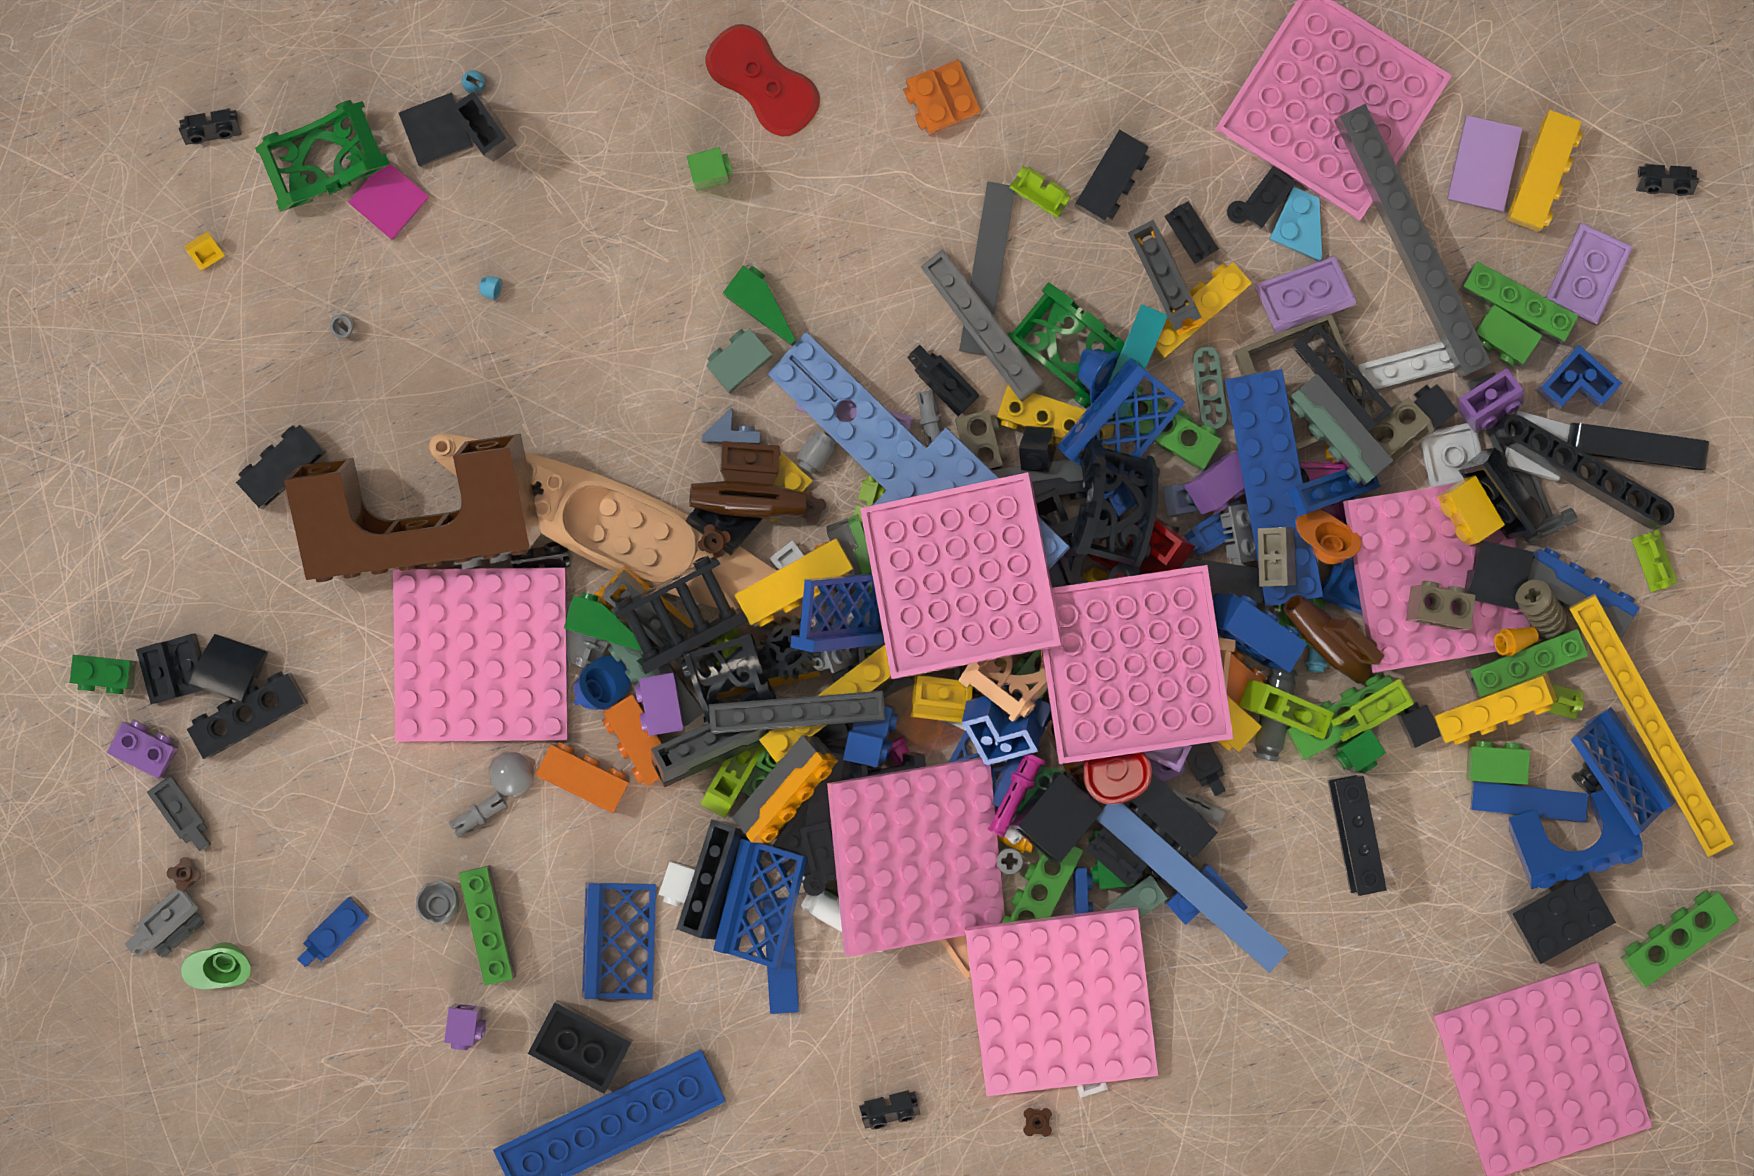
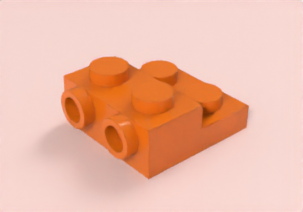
[903,59,981,135]

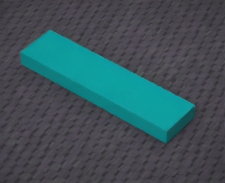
[1108,304,1168,418]

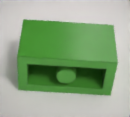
[686,147,733,191]
[1475,304,1542,367]
[1466,741,1530,784]

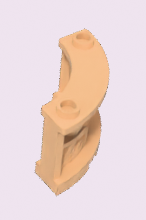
[958,649,1048,722]

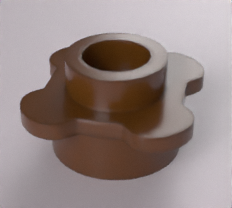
[797,491,826,525]
[698,524,731,558]
[167,857,201,891]
[1023,1108,1052,1137]

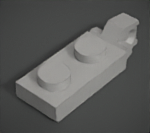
[125,888,199,957]

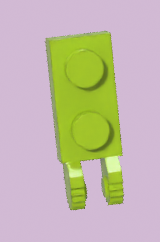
[1331,678,1414,742]

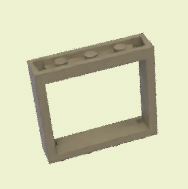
[1233,313,1375,450]

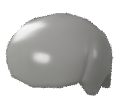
[489,752,534,797]
[416,879,460,925]

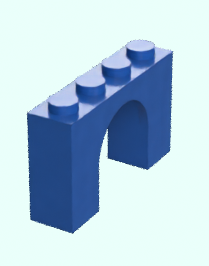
[1509,788,1643,889]

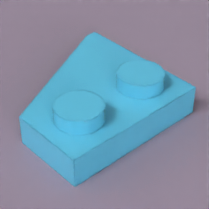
[1269,187,1322,262]

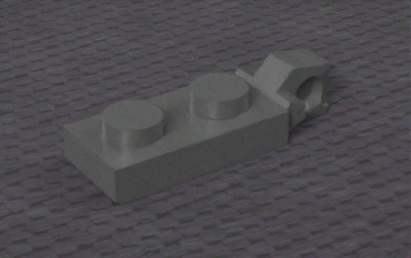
[147,775,211,851]

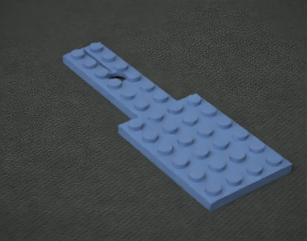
[767,332,1070,570]

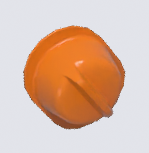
[1296,509,1362,564]

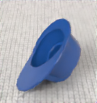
[1078,349,1119,404]
[573,656,631,710]

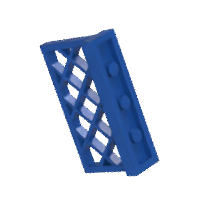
[1057,358,1186,484]
[790,573,885,652]
[948,681,1052,807]
[1570,707,1675,836]
[713,839,807,969]
[582,882,656,999]

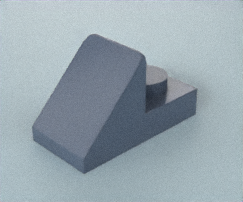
[702,408,761,444]
[1163,484,1199,516]

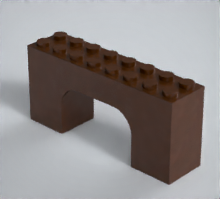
[284,434,541,582]

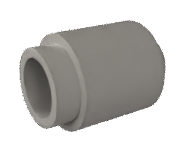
[796,430,836,474]

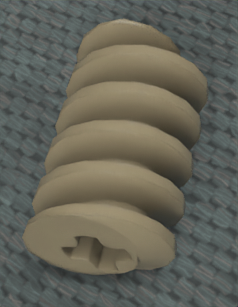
[1515,580,1568,639]

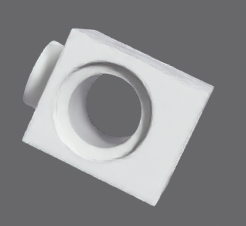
[658,861,695,907]

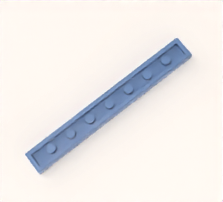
[1096,803,1289,973]

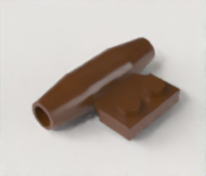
[689,441,806,519]
[1284,594,1385,684]

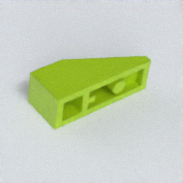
[1239,679,1334,740]
[700,744,765,818]

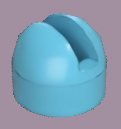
[462,70,485,94]
[478,276,502,300]

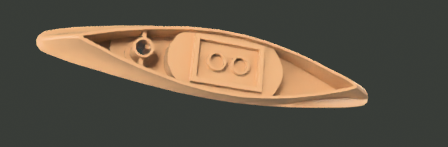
[429,434,824,627]

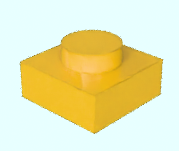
[184,231,225,271]

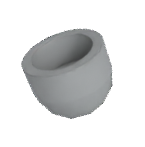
[330,314,354,338]

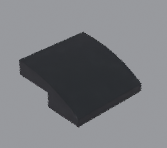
[1465,540,1534,610]
[136,633,204,704]
[189,634,268,703]

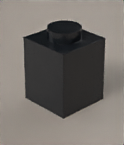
[1413,384,1458,429]
[1019,426,1056,472]
[1397,702,1441,748]

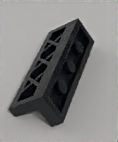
[1291,324,1393,432]

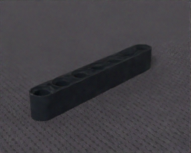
[1494,415,1675,529]

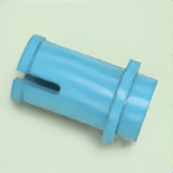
[1305,647,1328,673]

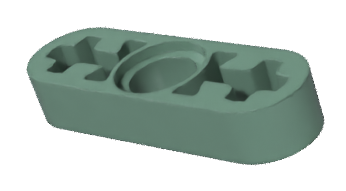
[1192,346,1227,430]

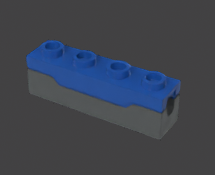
[1528,547,1640,637]

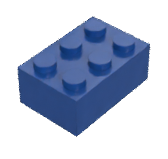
[1213,592,1307,673]

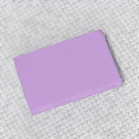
[1447,116,1522,212]
[1545,223,1633,325]
[1255,256,1356,333]

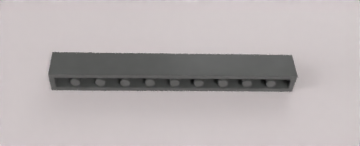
[1334,104,1491,377]

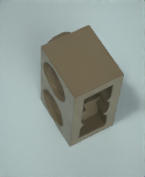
[1369,397,1434,467]
[955,410,1006,470]
[1406,581,1476,631]

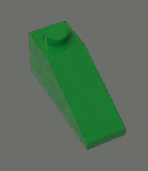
[723,265,796,346]
[564,592,642,652]

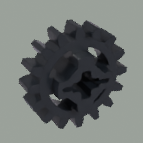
[759,616,821,680]

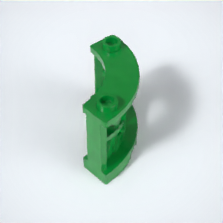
[255,100,390,212]
[1007,282,1125,409]

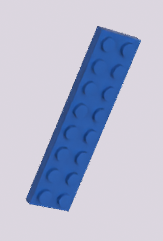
[1225,369,1323,607]
[493,1049,726,1176]

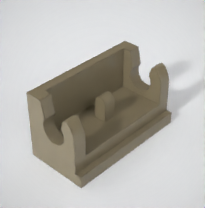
[1258,527,1296,586]

